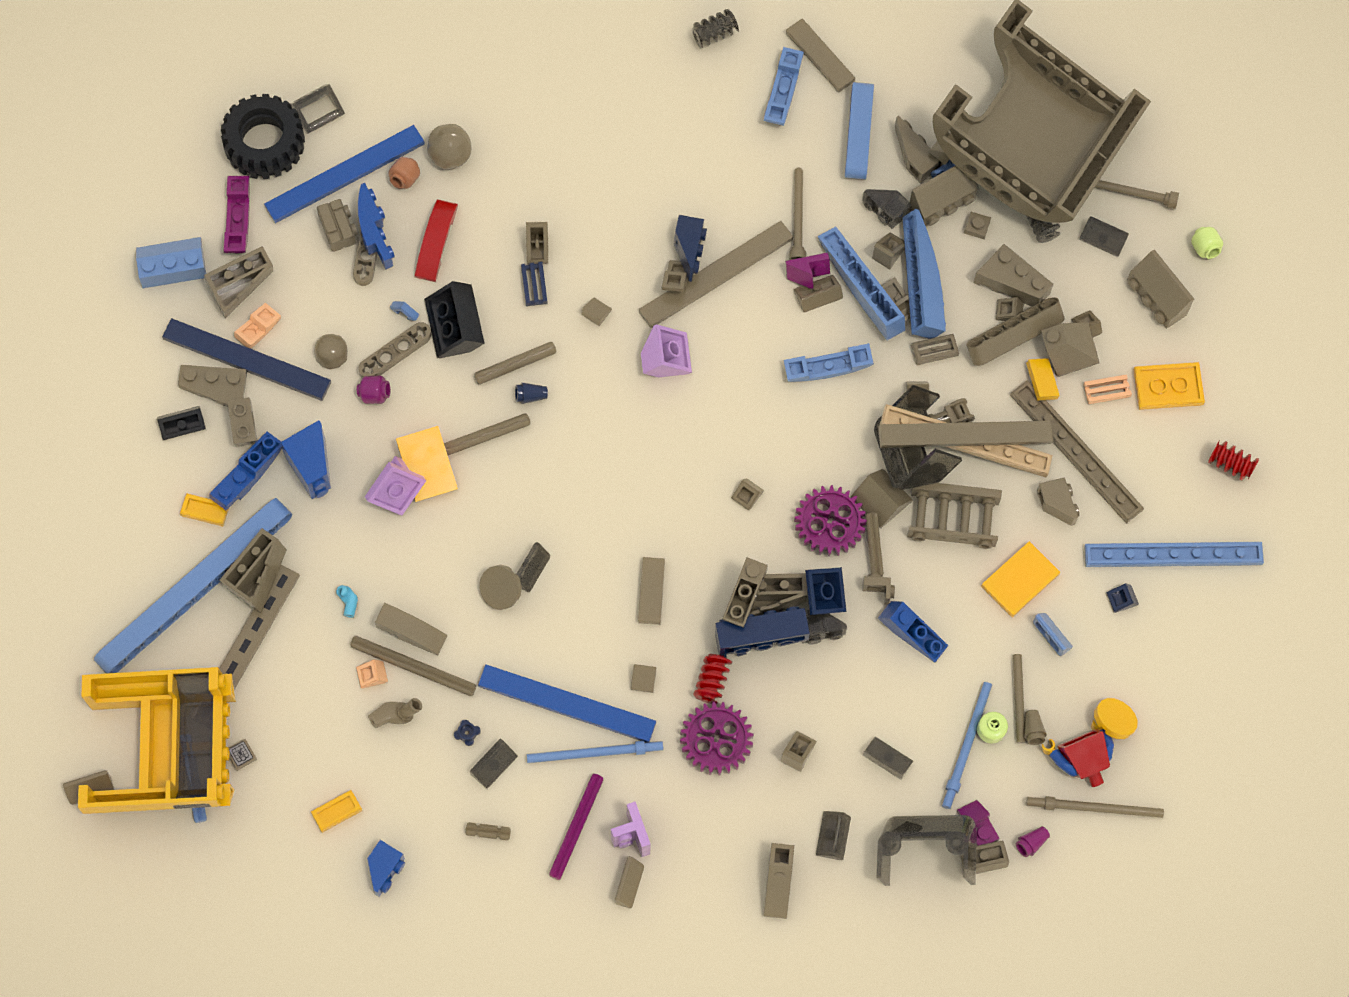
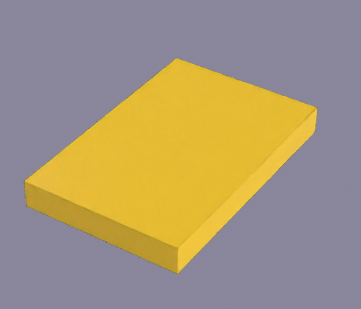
[1133,362,1205,410]
[396,426,458,502]
[981,541,1060,618]

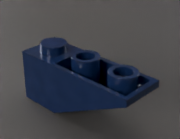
[674,215,707,282]

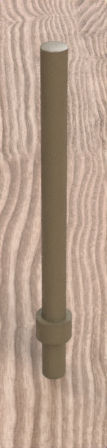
[1026,796,1164,818]

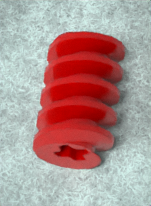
[1208,440,1259,481]
[693,654,732,704]

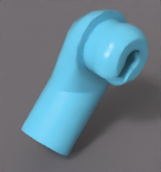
[336,585,358,618]

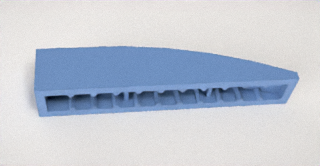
[902,209,946,339]
[818,227,905,340]

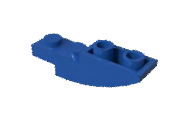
[358,183,395,270]
[209,431,282,511]

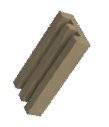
[911,334,959,365]

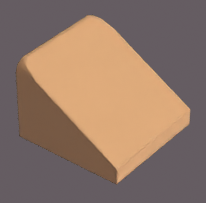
[356,659,388,688]

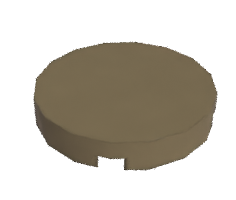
[479,565,522,610]

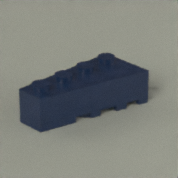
[715,607,810,658]

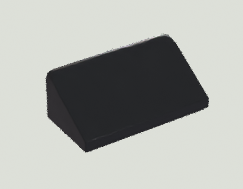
[157,406,206,440]

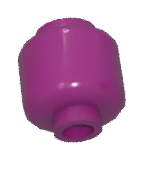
[356,376,391,404]

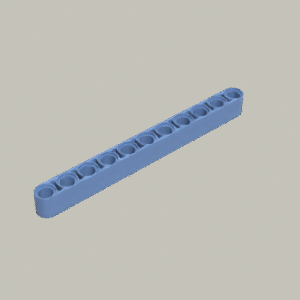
[94,498,293,674]

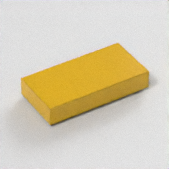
[1026,358,1060,401]
[180,493,229,527]
[311,790,362,833]

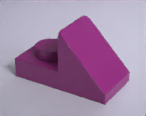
[785,253,830,289]
[957,800,1000,846]

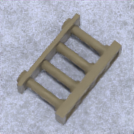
[907,480,1002,549]

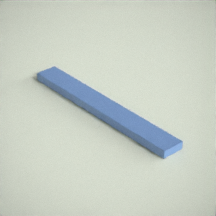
[1084,542,1264,567]

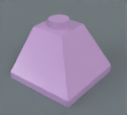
[641,324,692,378]

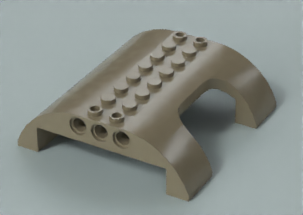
[932,0,1151,223]

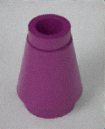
[1016,826,1050,857]

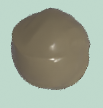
[427,124,472,170]

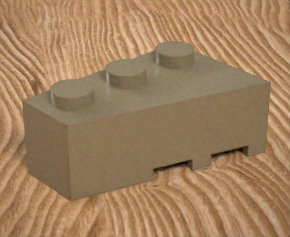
[204,246,273,318]
[220,528,287,613]
[750,573,807,616]

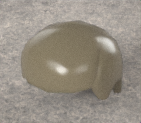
[315,334,348,369]

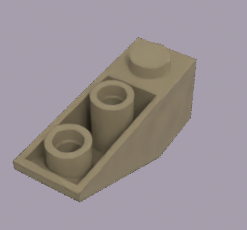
[895,115,941,184]
[722,557,768,628]
[764,843,795,919]

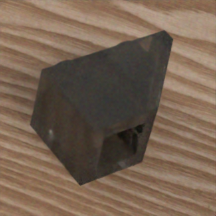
[862,189,912,229]
[802,609,847,645]

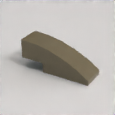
[375,603,447,656]

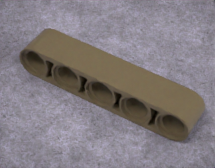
[966,297,1065,366]

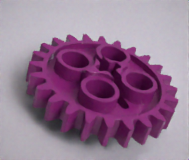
[794,485,867,557]
[680,702,754,775]

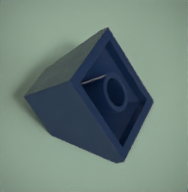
[805,567,847,615]

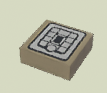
[229,739,257,771]

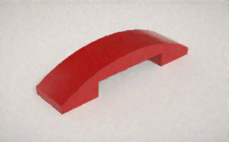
[415,199,458,282]

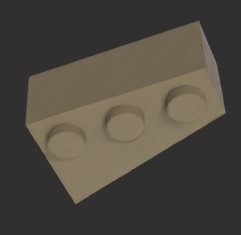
[973,244,1053,307]

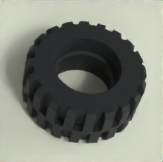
[221,94,305,179]

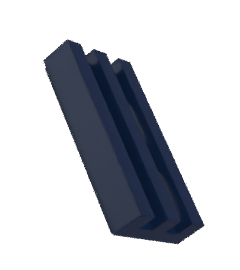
[521,262,548,306]

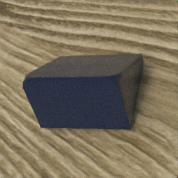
[1106,583,1139,613]

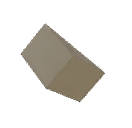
[526,222,548,264]
[872,232,905,270]
[781,731,817,772]

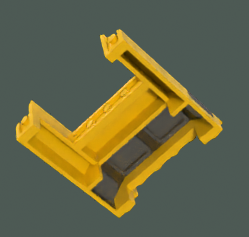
[78,667,236,814]

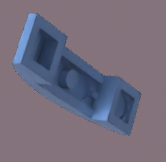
[764,47,804,126]
[784,343,874,382]

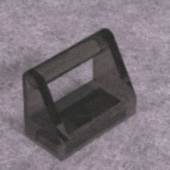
[290,84,345,134]

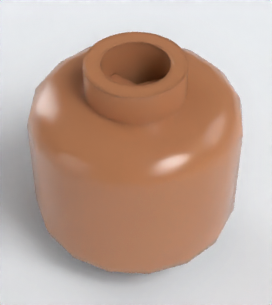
[388,157,420,189]

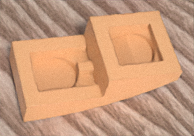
[234,303,281,349]

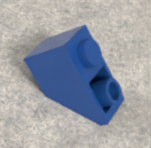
[367,840,405,897]

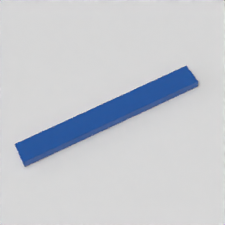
[264,125,425,223]
[478,665,656,743]

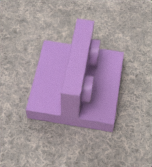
[365,456,426,515]
[611,802,651,857]

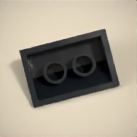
[424,281,485,358]

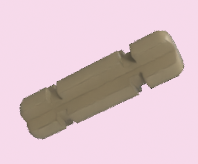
[465,822,511,840]

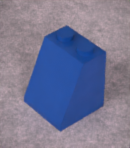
[281,420,331,499]

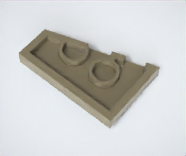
[178,365,247,406]

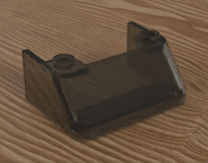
[874,385,962,490]
[876,815,977,886]

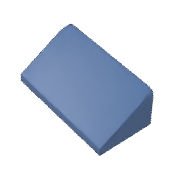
[1033,613,1073,656]

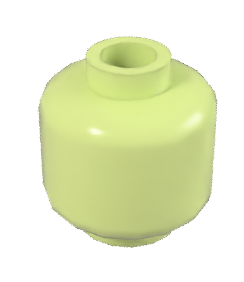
[1191,227,1223,259]
[977,712,1008,744]

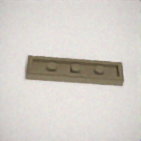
[786,18,855,92]

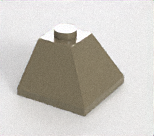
[1041,322,1100,377]

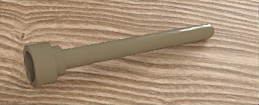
[789,167,806,260]
[1094,180,1179,209]

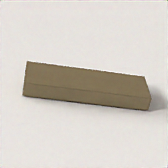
[638,557,665,625]

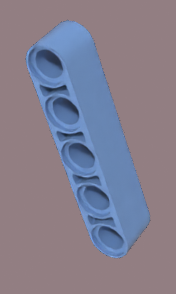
[845,82,874,180]

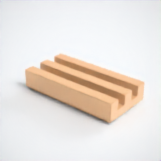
[1083,375,1132,404]

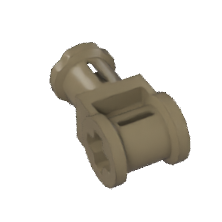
[928,398,975,423]

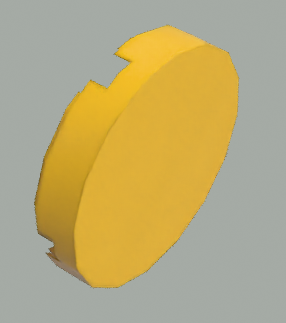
[1094,698,1138,739]

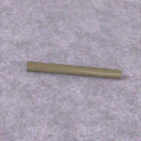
[1013,654,1026,743]

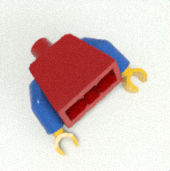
[1042,720,1114,787]

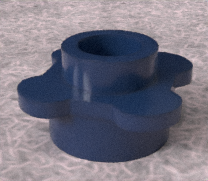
[454,720,481,746]

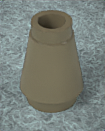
[1024,710,1047,745]

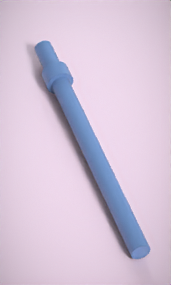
[942,682,992,809]
[527,741,663,763]

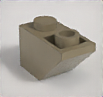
[1037,477,1080,526]

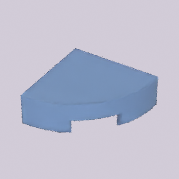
[390,301,419,321]

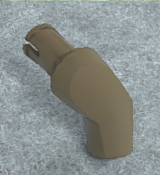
[368,698,422,728]

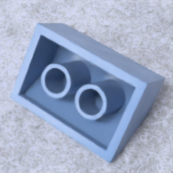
[136,237,207,288]

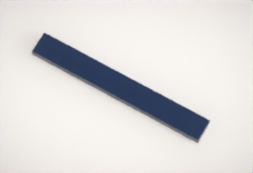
[162,318,331,401]

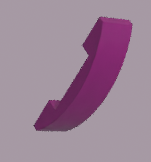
[224,176,250,253]

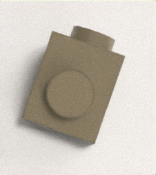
[862,574,895,605]

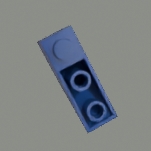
[878,601,948,662]

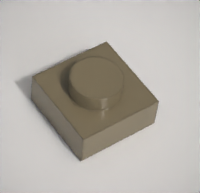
[964,212,991,239]

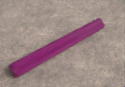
[549,773,603,880]

